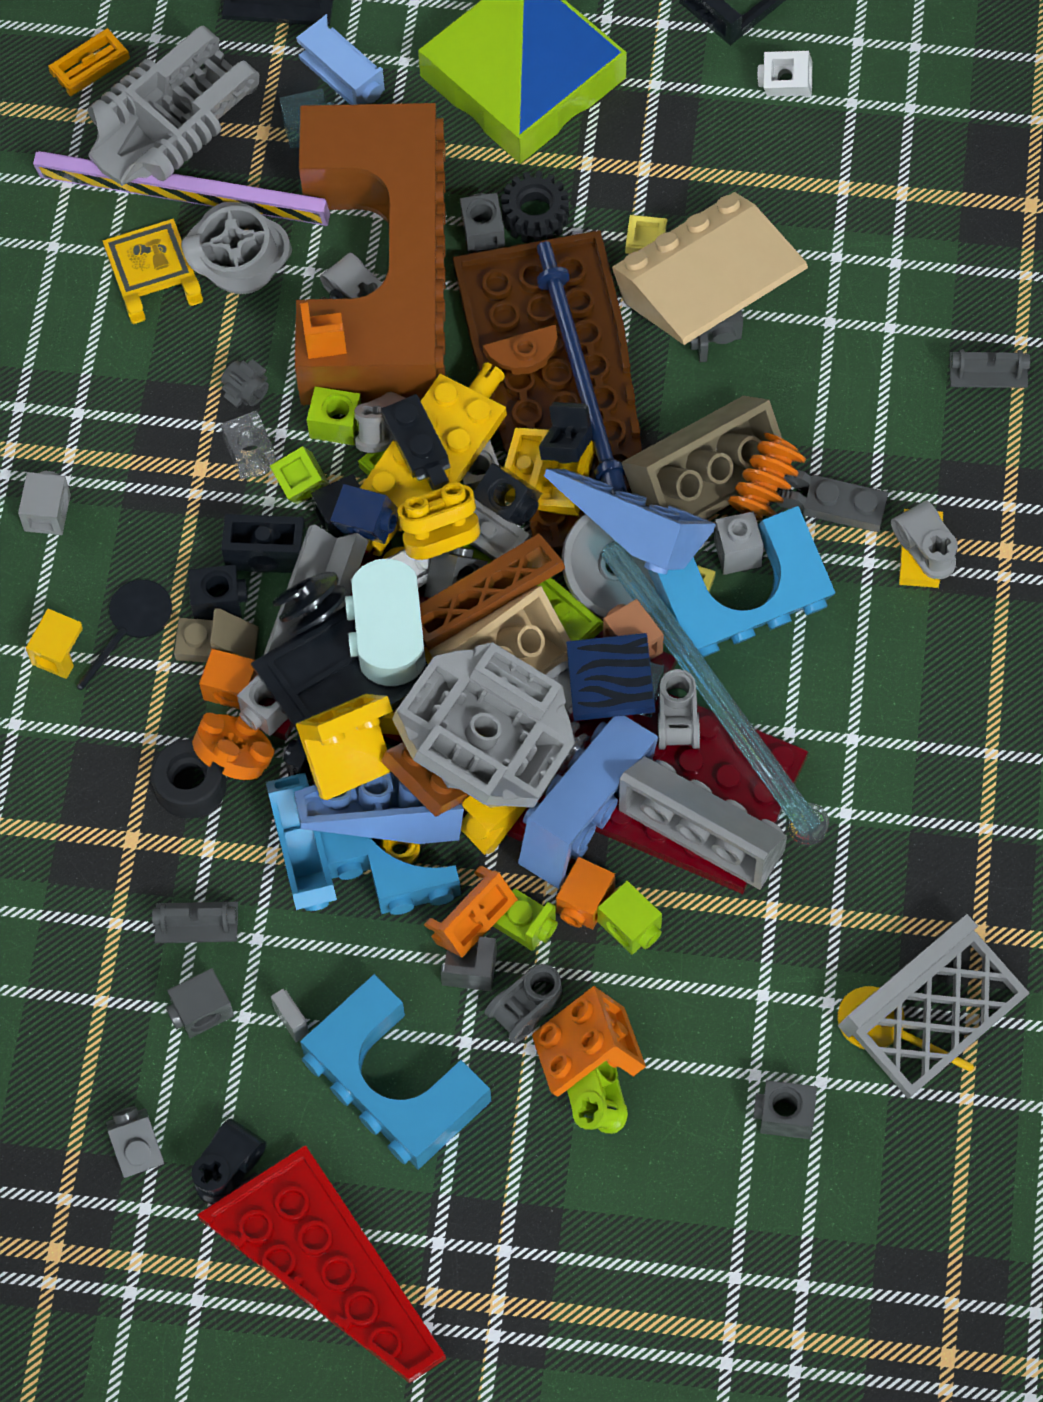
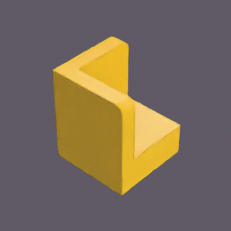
[26,609,83,679]

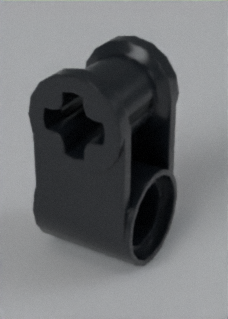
[192,1118,267,1204]

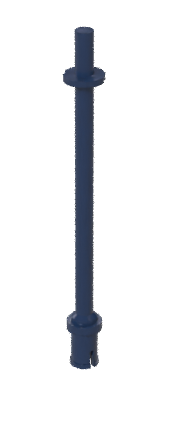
[536,241,628,495]

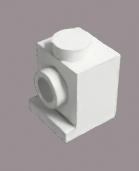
[758,51,813,97]

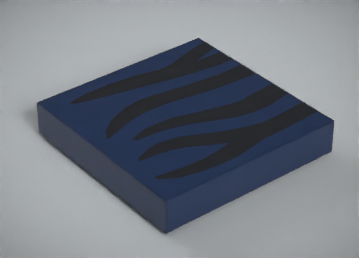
[566,633,655,721]

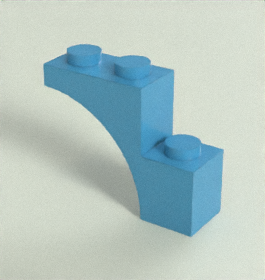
[266,773,337,911]
[320,831,461,915]

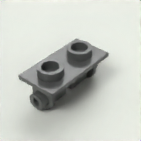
[950,349,1030,388]
[152,902,238,943]

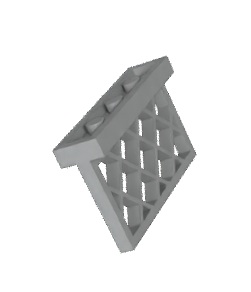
[838,914,1030,1099]

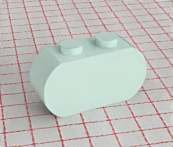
[345,559,426,686]

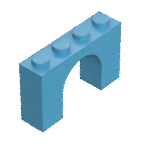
[648,506,836,659]
[300,974,491,1170]

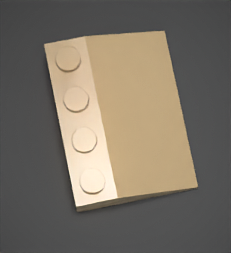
[612,192,808,345]

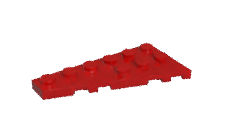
[197,1145,446,1383]

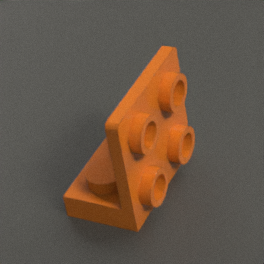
[532,986,646,1097]

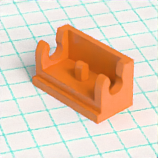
[424,866,518,958]

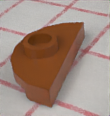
[483,324,558,375]

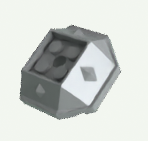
[392,642,575,808]

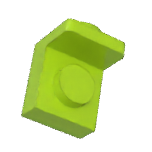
[493,888,558,951]

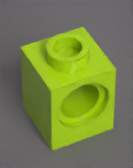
[307,387,361,446]
[270,446,330,505]
[597,881,662,955]

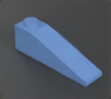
[544,469,716,574]
[294,772,464,844]

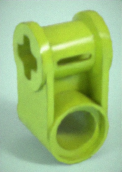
[567,1061,628,1134]

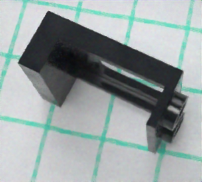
[679,0,786,46]

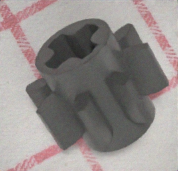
[221,359,269,408]

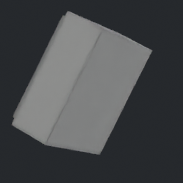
[271,989,309,1042]

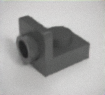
[689,309,743,363]

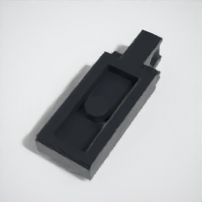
[381,394,451,491]

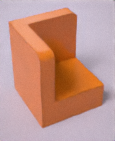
[300,302,347,359]

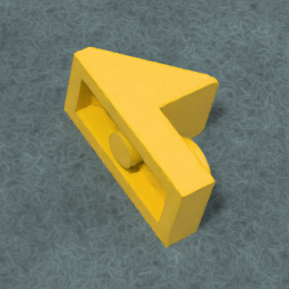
[461,796,526,855]

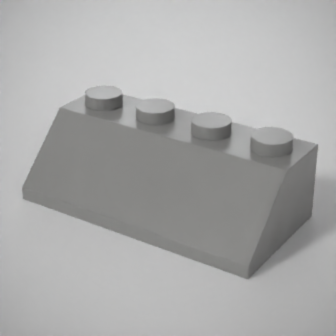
[619,756,787,890]

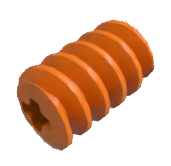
[728,433,806,521]

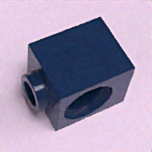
[330,484,398,544]

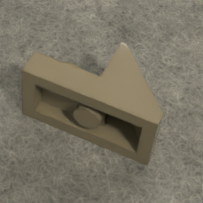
[174,608,259,662]

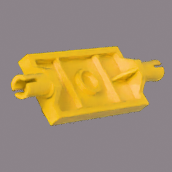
[360,363,507,556]

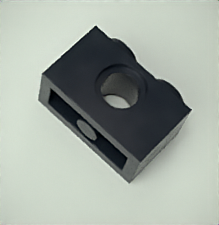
[221,514,306,573]

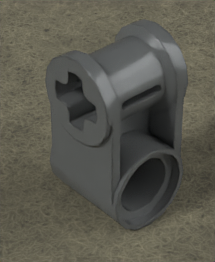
[485,964,563,1044]

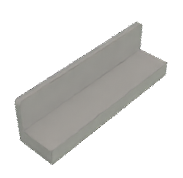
[264,524,369,655]

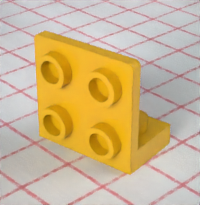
[296,694,393,800]

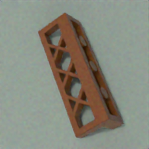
[420,533,565,650]

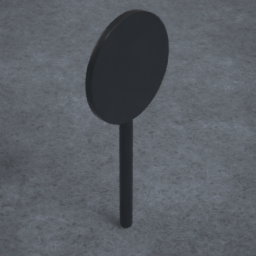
[77,580,172,690]

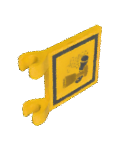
[102,218,203,324]

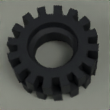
[501,171,569,243]

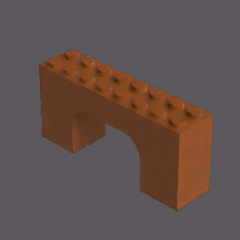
[295,103,446,405]

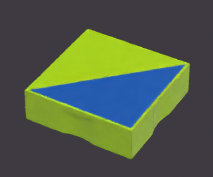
[418,0,627,164]

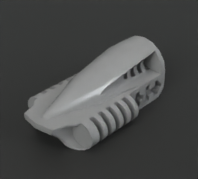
[87,26,260,186]

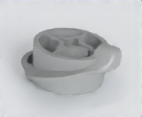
[181,202,292,294]

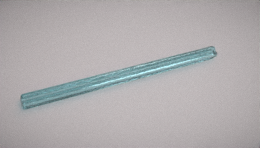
[601,541,820,836]

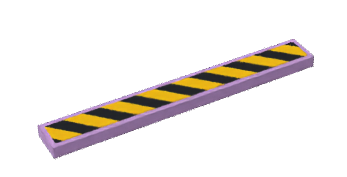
[33,151,330,226]

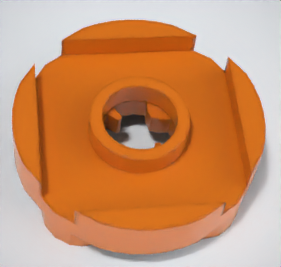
[192,713,275,780]

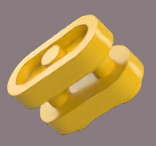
[398,482,480,560]

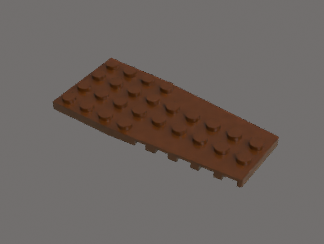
[453,230,642,554]

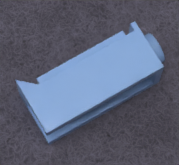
[296,14,385,105]

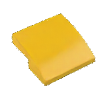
[504,428,596,516]

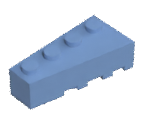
[518,716,659,889]

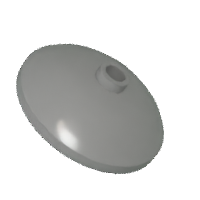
[562,514,662,619]

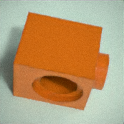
[199,649,257,709]
[556,857,615,930]

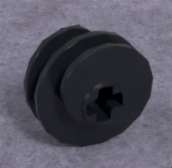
[272,572,347,636]

